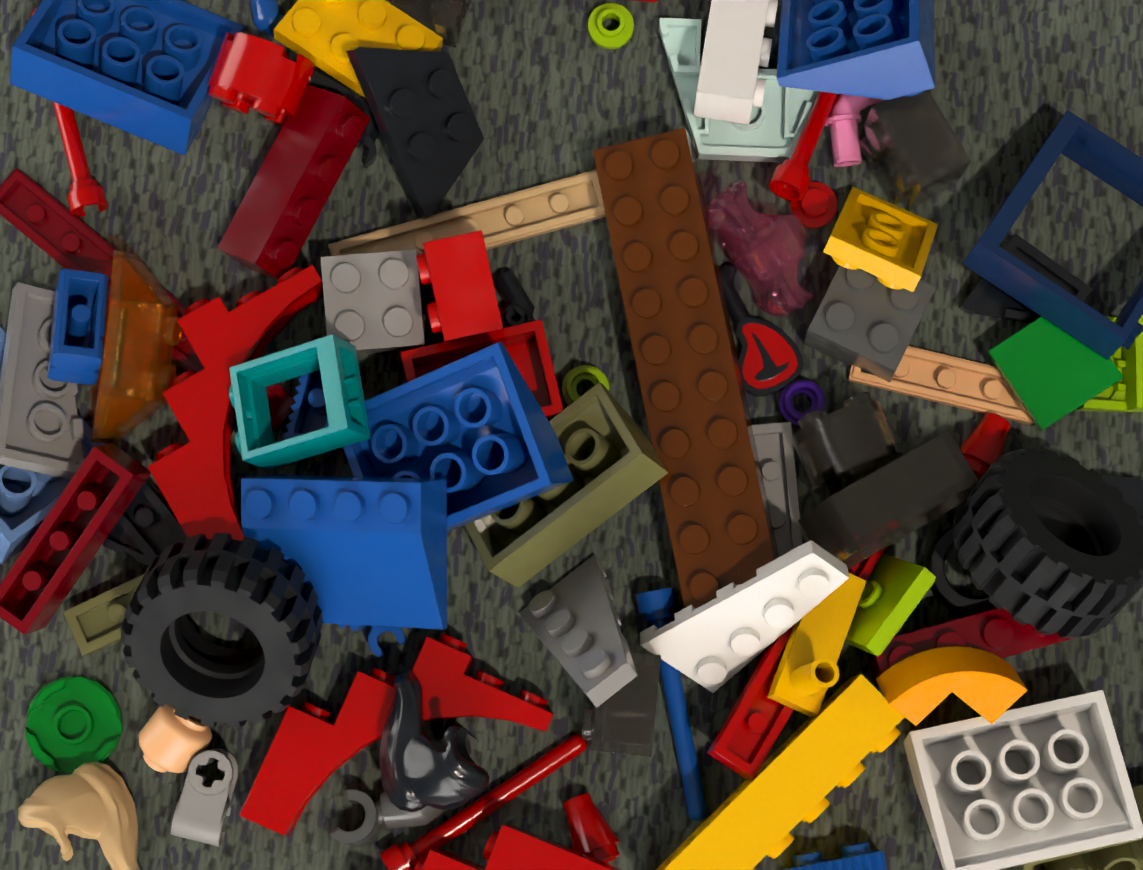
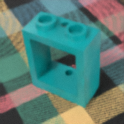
[229,334,371,470]

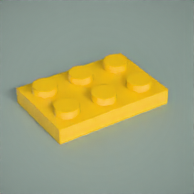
[274,0,443,99]
[823,186,938,292]

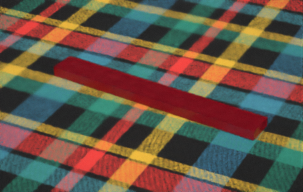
[0,168,296,435]

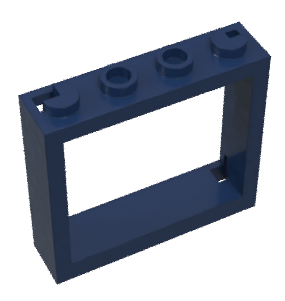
[962,110,1143,360]

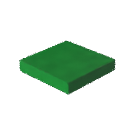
[987,316,1124,432]

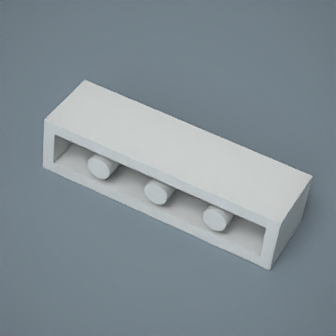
[693,0,778,124]

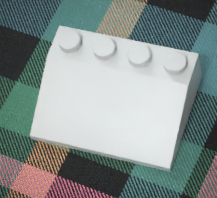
[903,690,1143,870]

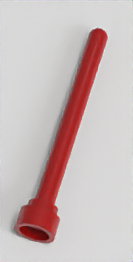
[31,7,108,218]
[769,91,838,202]
[379,734,587,870]

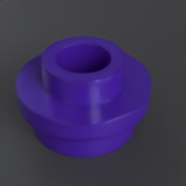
[778,379,826,427]

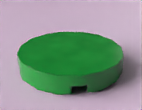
[25,677,123,774]

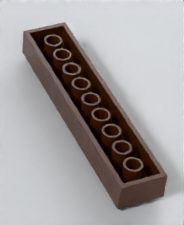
[593,128,779,609]

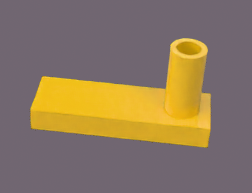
[767,572,866,717]

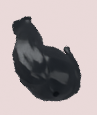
[379,669,490,812]

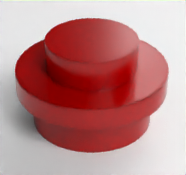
[790,182,838,229]

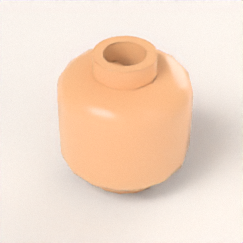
[138,704,212,773]

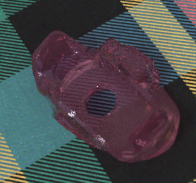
[706,180,816,317]

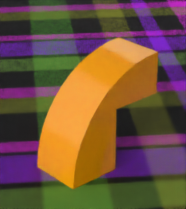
[876,646,1027,726]

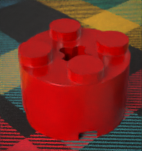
[207,32,316,127]

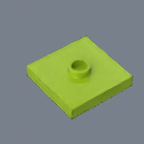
[845,554,936,657]

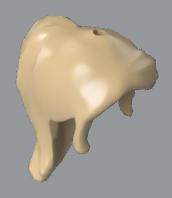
[18,762,140,870]

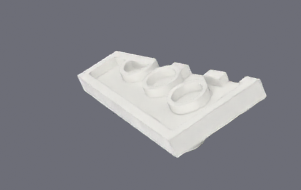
[640,540,849,693]

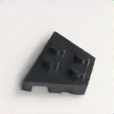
[346,47,484,219]

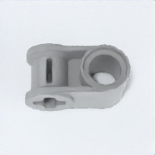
[171,748,239,847]

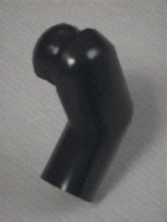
[493,270,535,328]

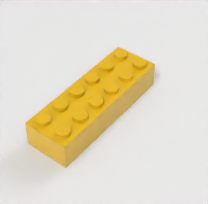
[656,674,904,870]

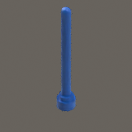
[635,587,708,821]

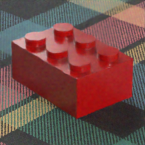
[416,230,503,341]
[400,319,563,421]

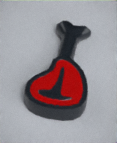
[720,263,804,397]

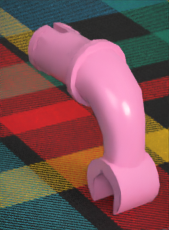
[825,94,910,167]

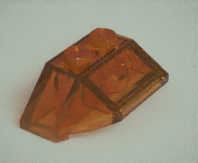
[91,251,182,444]

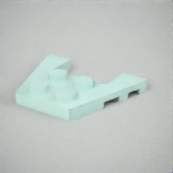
[659,18,818,163]

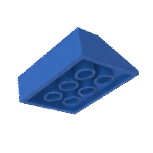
[10,0,244,155]
[777,0,935,100]
[343,342,573,532]
[241,475,447,629]

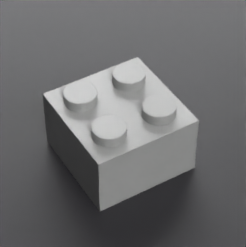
[320,249,426,355]

